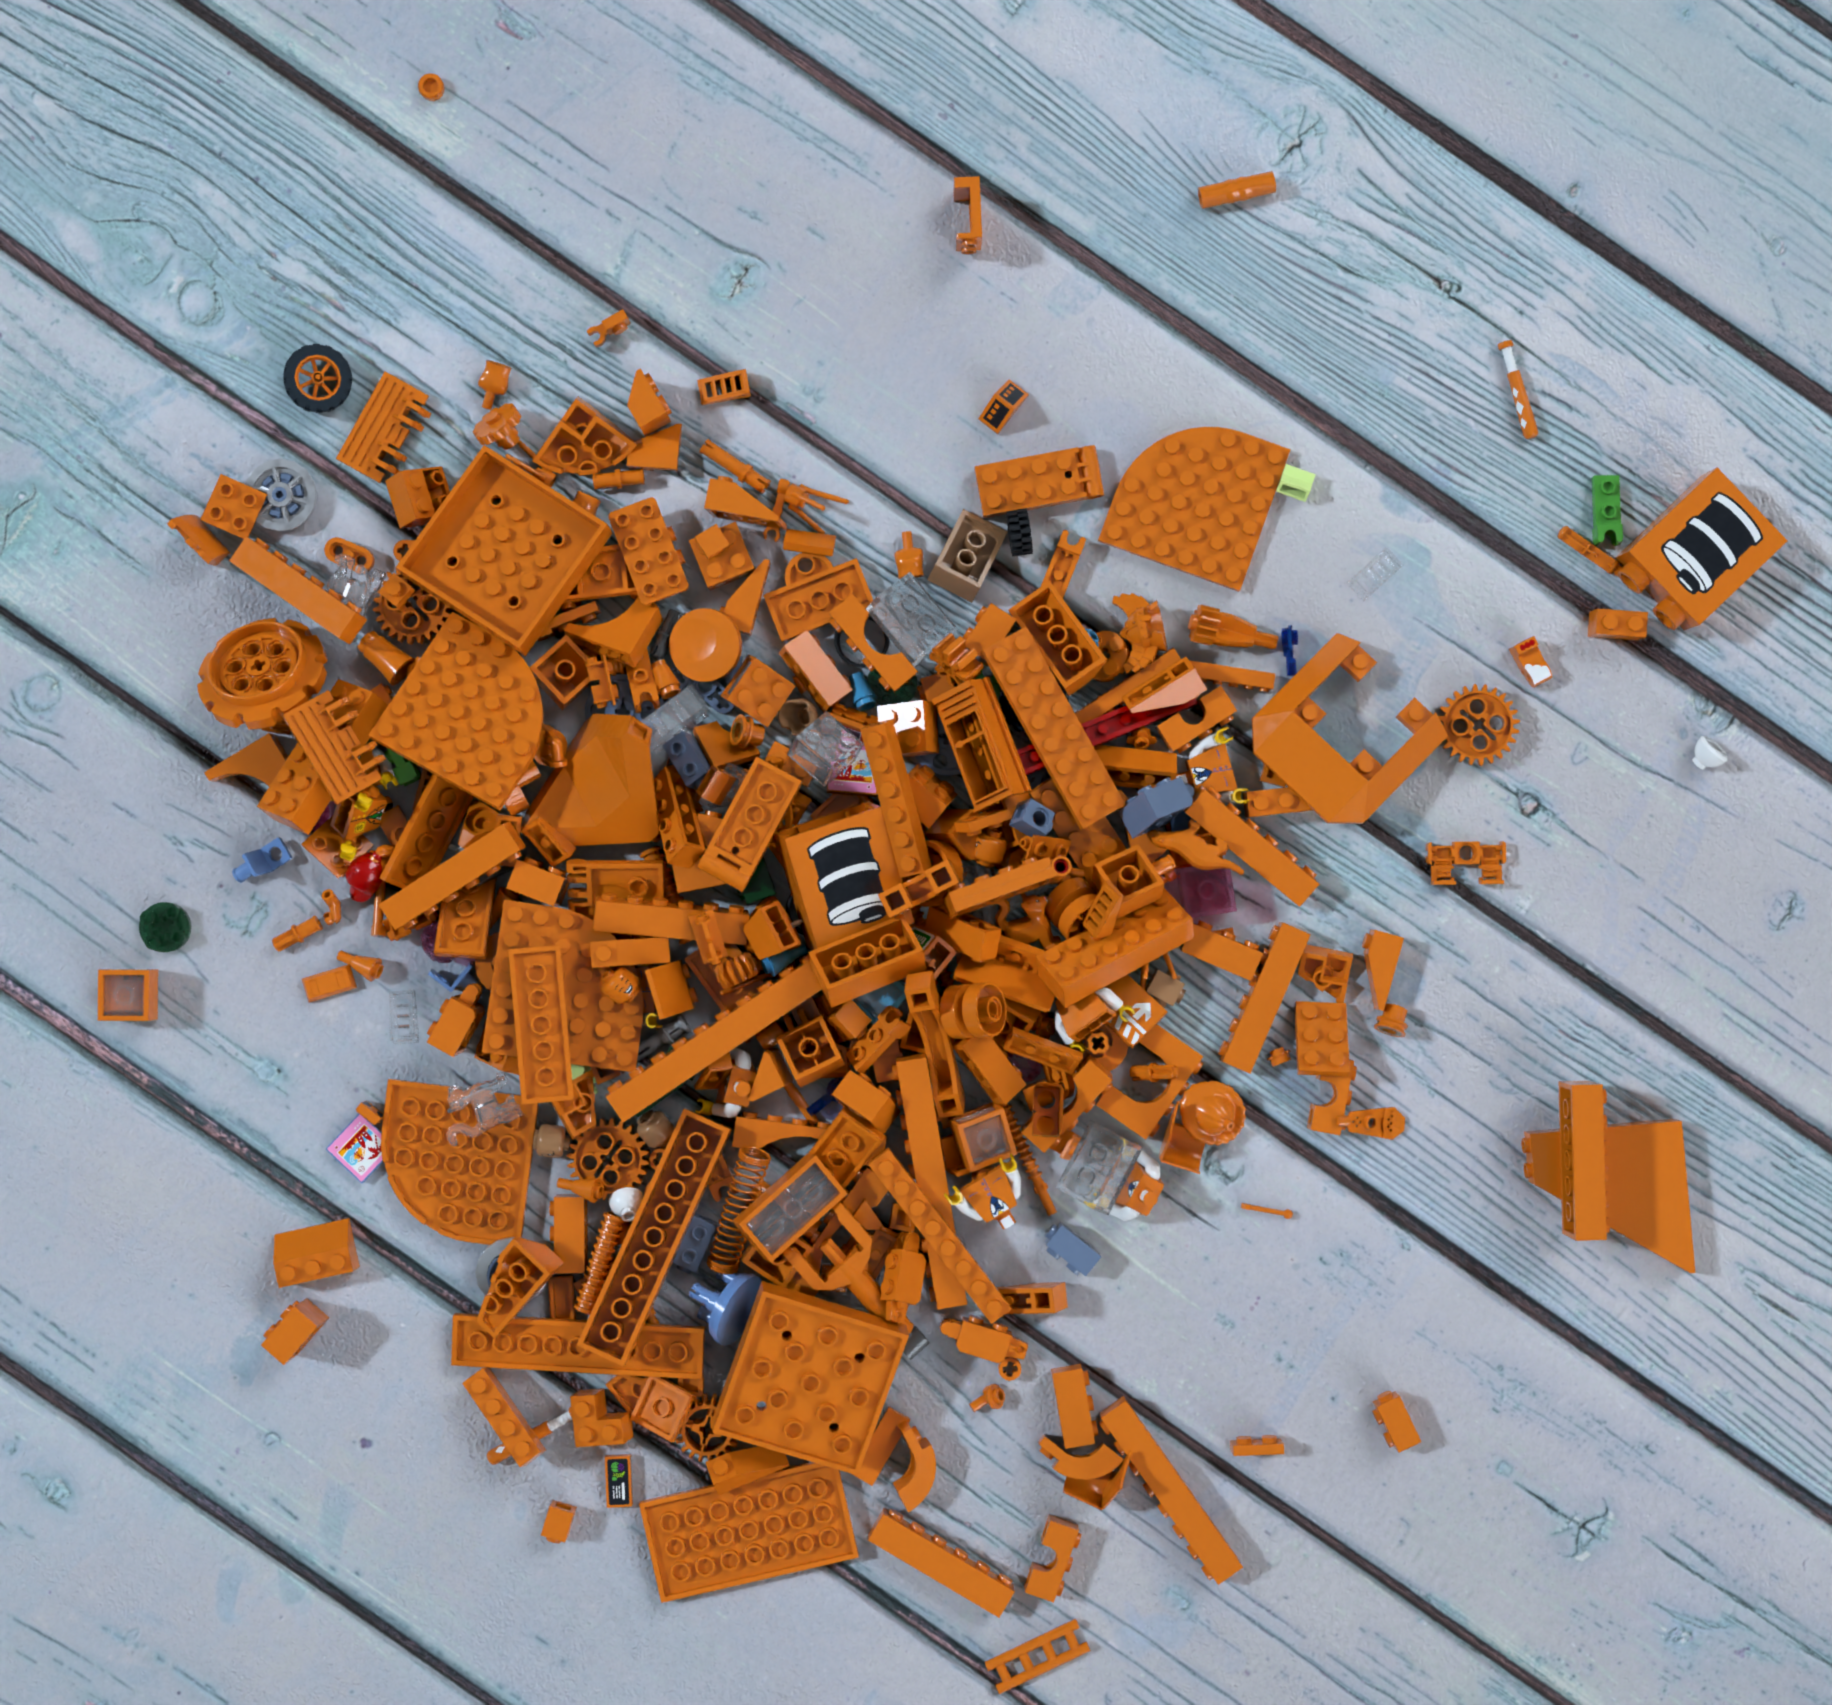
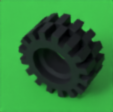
[1006,508,1033,557]

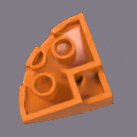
[532,396,637,476]

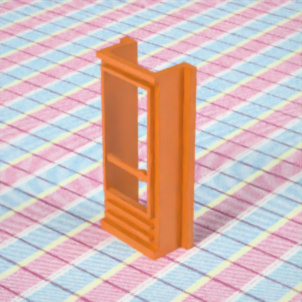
[932,676,1032,813]

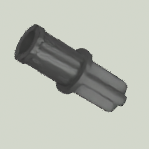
[650,609,682,659]

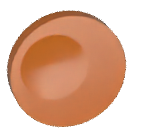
[669,608,742,682]

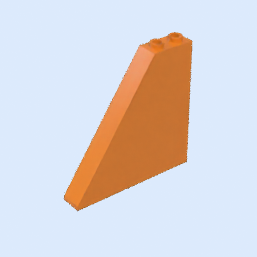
[1521,1119,1696,1273]

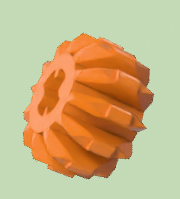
[714,952,759,989]

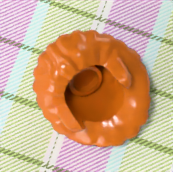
[1180,1081,1246,1146]

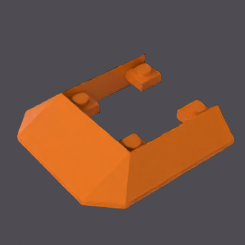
[1252,633,1448,824]

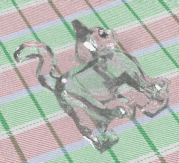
[326,554,386,643]
[446,1071,524,1146]

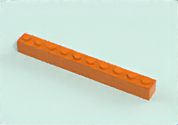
[1075,647,1181,724]
[1130,651,1276,692]

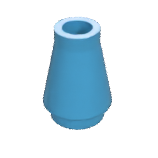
[849,672,877,711]

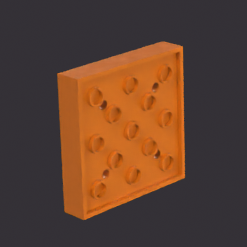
[396,445,613,656]
[712,1281,909,1475]

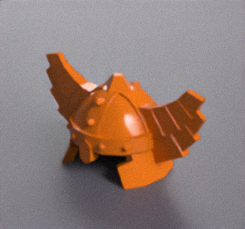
[1112,593,1168,674]

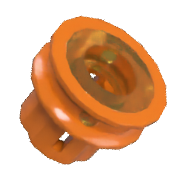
[730,714,765,748]
[1374,1004,1408,1037]

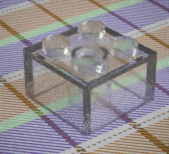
[787,711,864,787]

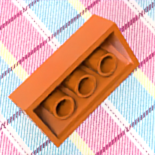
[1008,581,1108,696]

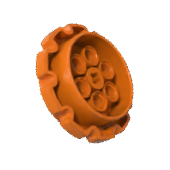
[197,618,328,729]

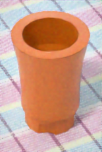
[357,631,415,686]

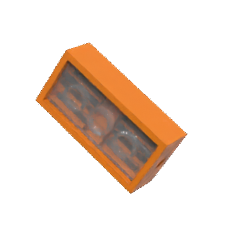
[732,1153,847,1263]

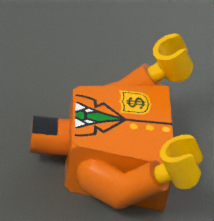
[330,785,393,862]

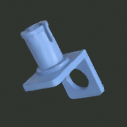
[232,837,292,883]
[428,961,486,995]

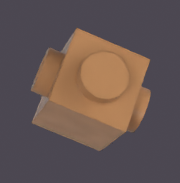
[1145,969,1186,1008]

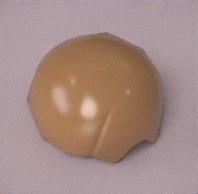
[778,698,819,736]

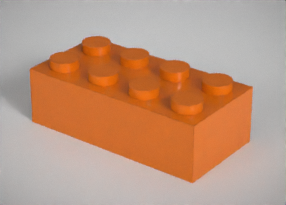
[808,914,927,1008]

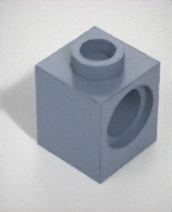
[1009,798,1055,837]

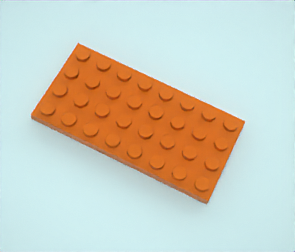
[639,1462,859,1603]

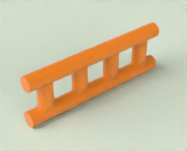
[985,1618,1091,1694]

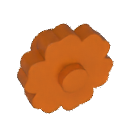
[473,403,521,450]

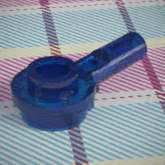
[1281,625,1298,676]
[806,1077,843,1117]

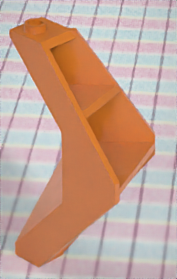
[521,714,659,846]

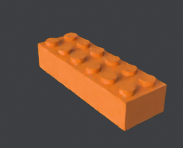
[257,679,388,835]
[1036,888,1194,1008]
[1558,1081,1610,1241]

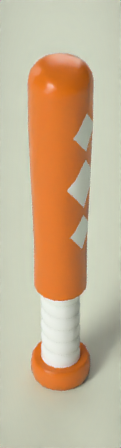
[1498,340,1538,439]
[487,1407,573,1465]

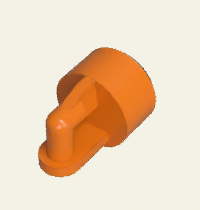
[533,724,568,768]

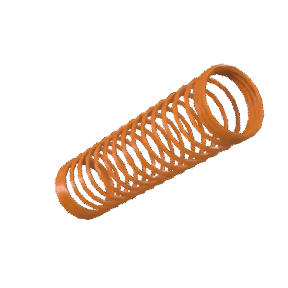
[706,1146,771,1275]

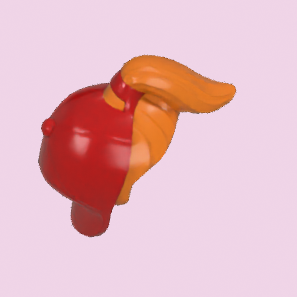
[346,845,395,902]

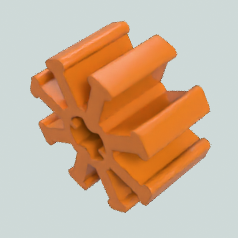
[929,633,984,686]

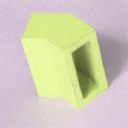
[1276,464,1316,502]

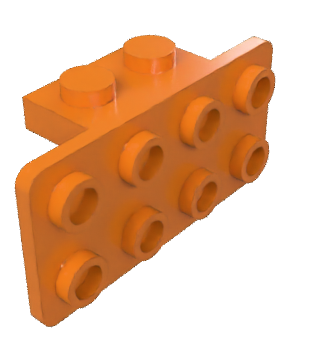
[608,497,689,606]
[953,935,1056,1012]

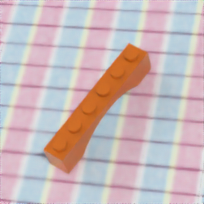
[904,971,966,1118]
[732,1111,887,1166]
[786,1165,888,1297]

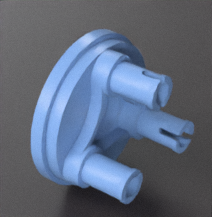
[689,1264,763,1346]

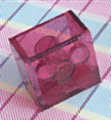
[1176,866,1237,918]

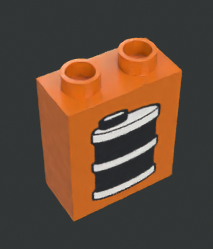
[1615,467,1788,630]
[774,801,915,951]

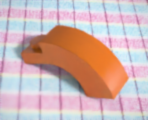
[892,1421,936,1513]
[1038,1434,1124,1480]

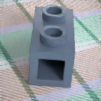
[662,731,711,790]
[673,1213,718,1274]
[1045,1222,1101,1277]

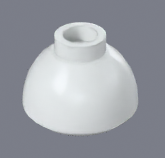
[1692,736,1728,770]
[608,1187,644,1222]

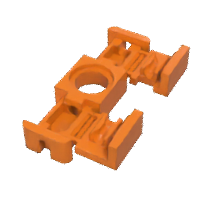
[1426,841,1506,885]

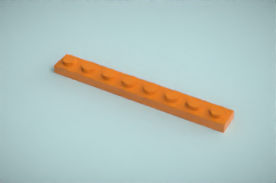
[868,1147,1012,1324]

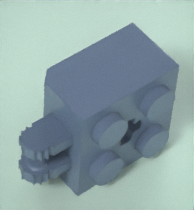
[1118,777,1195,839]

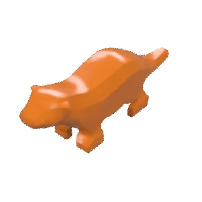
[1149,819,1244,875]

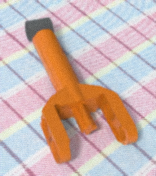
[782,1201,930,1360]

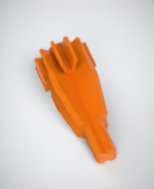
[1188,605,1279,649]

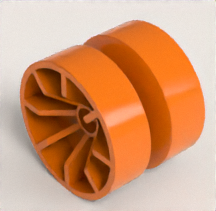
[1045,877,1107,939]
[940,982,1007,1039]

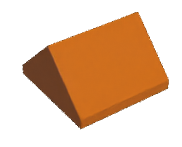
[925,809,979,860]
[748,1048,794,1102]

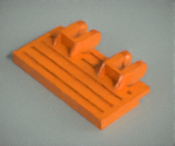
[336,372,432,484]
[282,690,386,805]

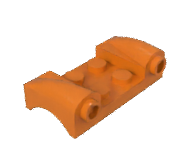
[560,544,640,612]

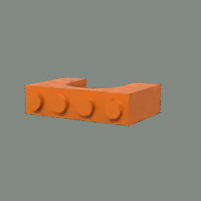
[1095,1024,1204,1140]

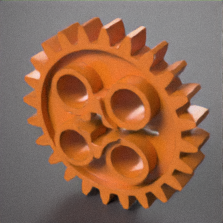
[372,567,454,645]
[1438,684,1520,766]
[567,1117,649,1200]

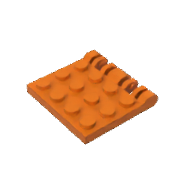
[566,859,664,940]

